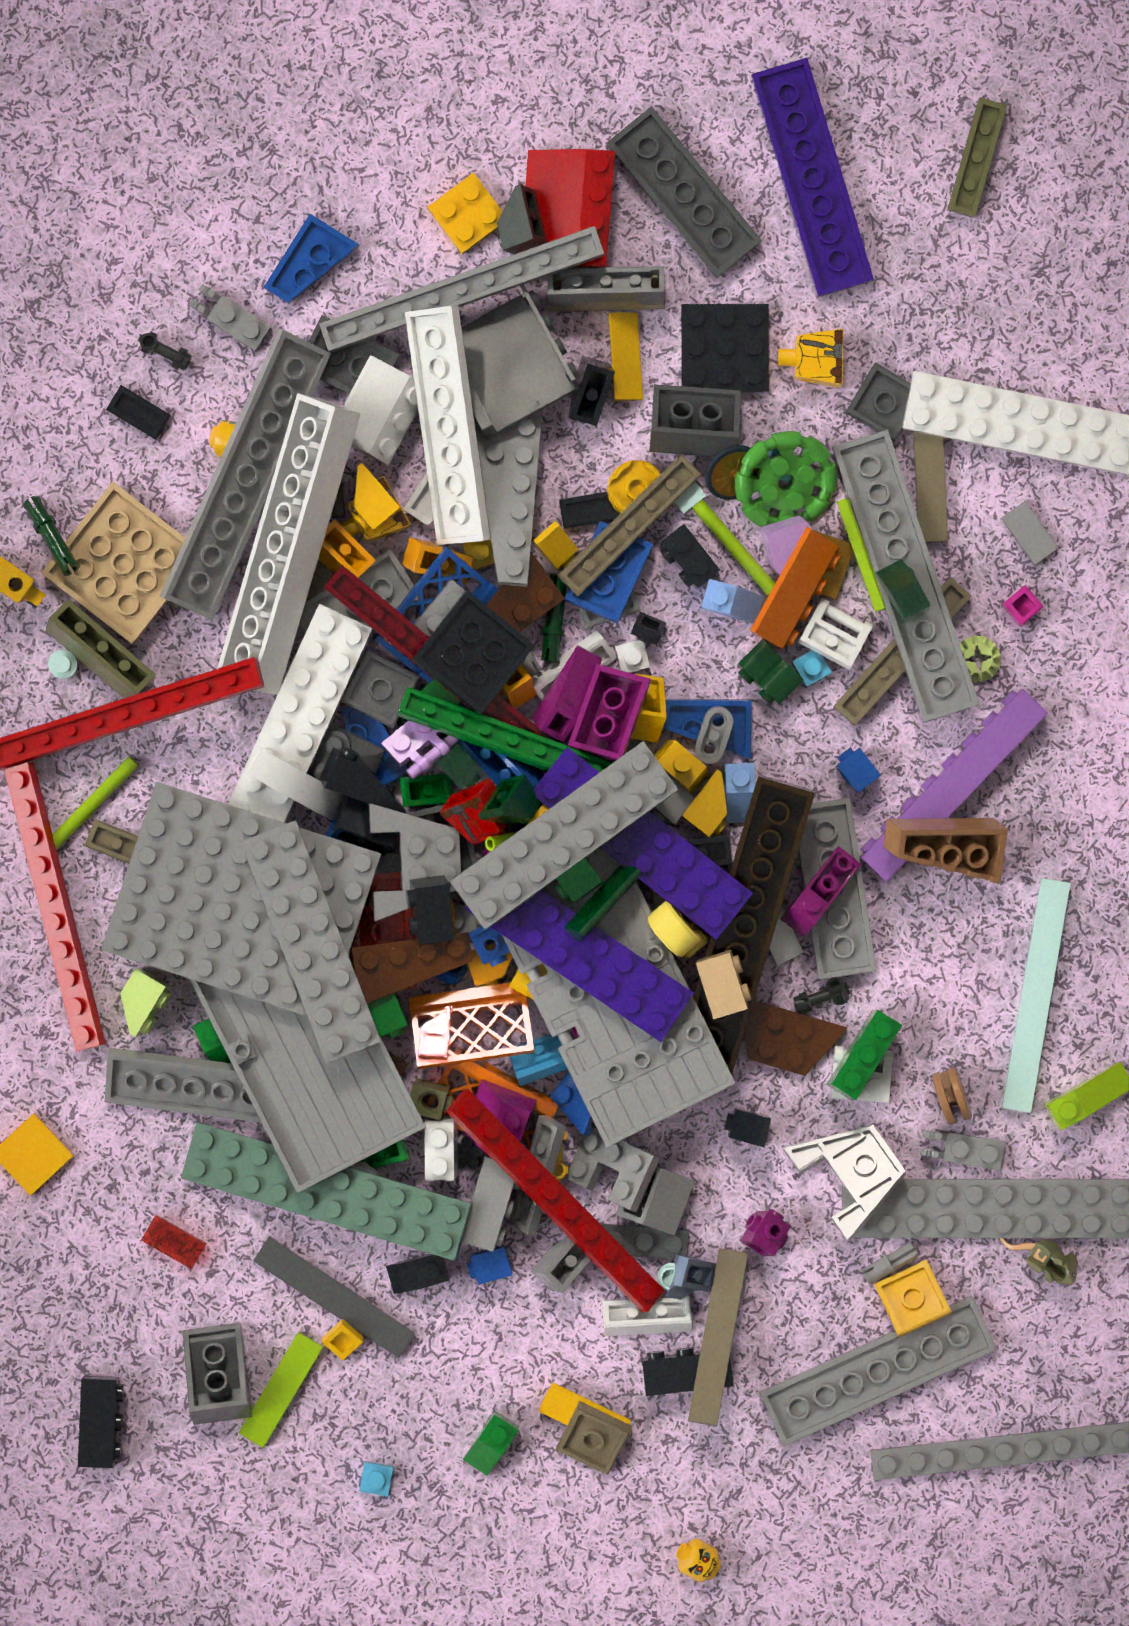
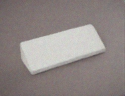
[532,630,617,702]
[602,1296,692,1336]

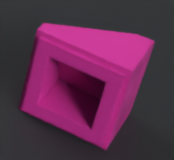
[1001,585,1044,627]

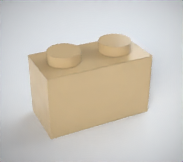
[696,950,752,1019]

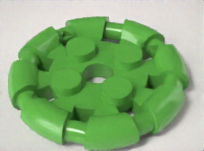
[735,431,837,527]

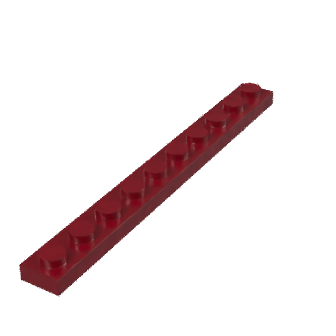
[323,564,554,773]

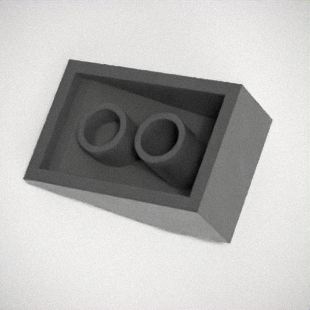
[182,1323,252,1425]

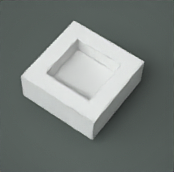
[615,640,650,673]

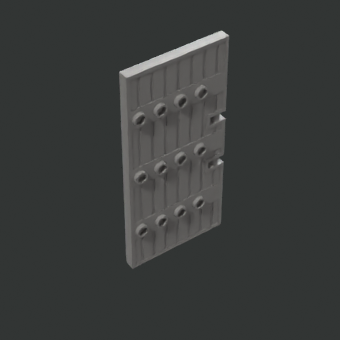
[502,848,736,1147]
[189,979,426,1193]

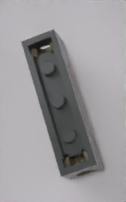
[548,266,665,312]

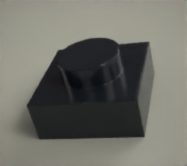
[630,611,667,645]

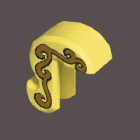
[648,901,708,958]

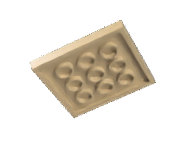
[41,482,185,645]

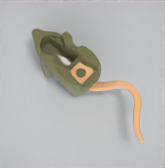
[1000,1238,1078,1285]

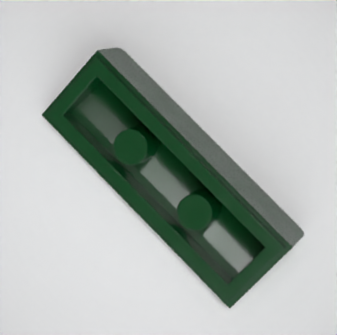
[565,865,641,942]

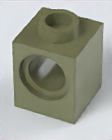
[410,1078,453,1120]

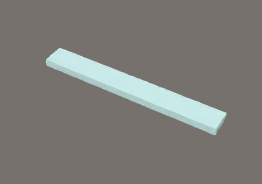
[1001,878,1071,1113]

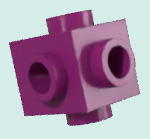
[740,1209,791,1257]

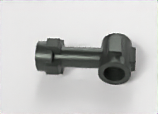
[138,331,192,371]
[794,977,850,1013]

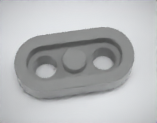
[695,706,733,764]

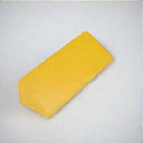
[608,312,643,402]
[539,1383,631,1425]

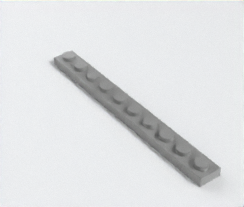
[319,226,605,353]
[870,1421,1129,1480]

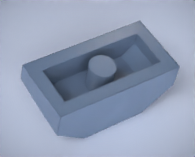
[665,1254,716,1300]

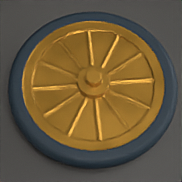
[705,445,759,500]

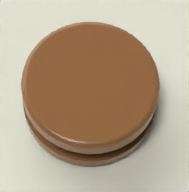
[932,1067,972,1125]

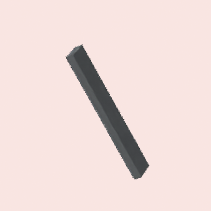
[253,1236,415,1358]

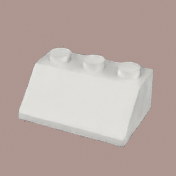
[343,355,418,465]

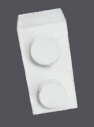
[424,1116,458,1181]

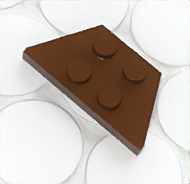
[744,1000,847,1076]

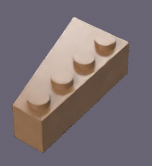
[883,818,1008,884]

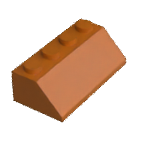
[750,526,842,651]

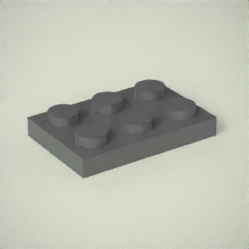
[308,315,400,395]

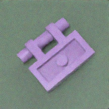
[381,720,458,779]

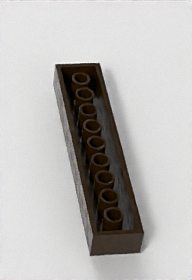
[693,774,816,1074]

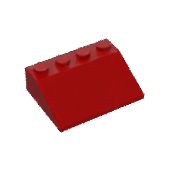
[525,149,615,268]

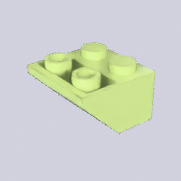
[120,968,172,1037]

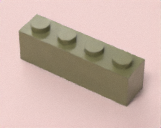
[46,599,156,698]

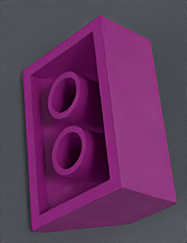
[568,664,651,762]

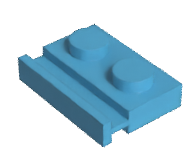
[510,1034,568,1086]

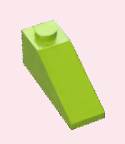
[1044,1061,1129,1130]

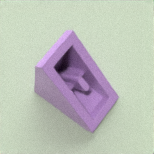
[760,515,810,574]

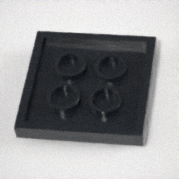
[681,304,769,392]
[411,590,535,715]

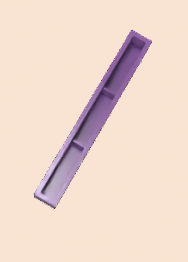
[859,689,1048,882]

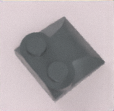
[310,724,386,781]

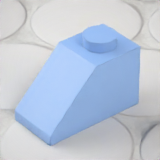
[700,579,764,624]
[724,763,755,823]

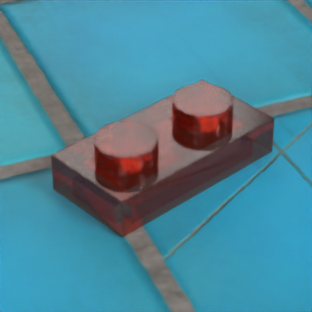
[141,1214,207,1269]

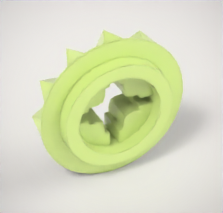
[960,636,1001,682]

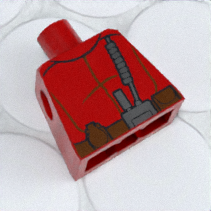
[439,778,507,844]

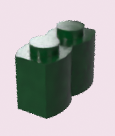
[737,639,804,706]

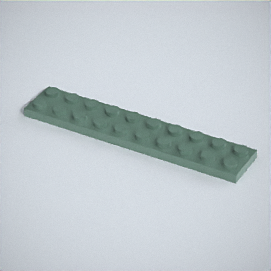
[181,1122,473,1261]

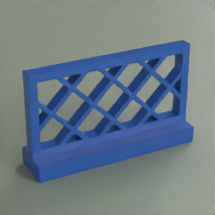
[373,547,498,683]

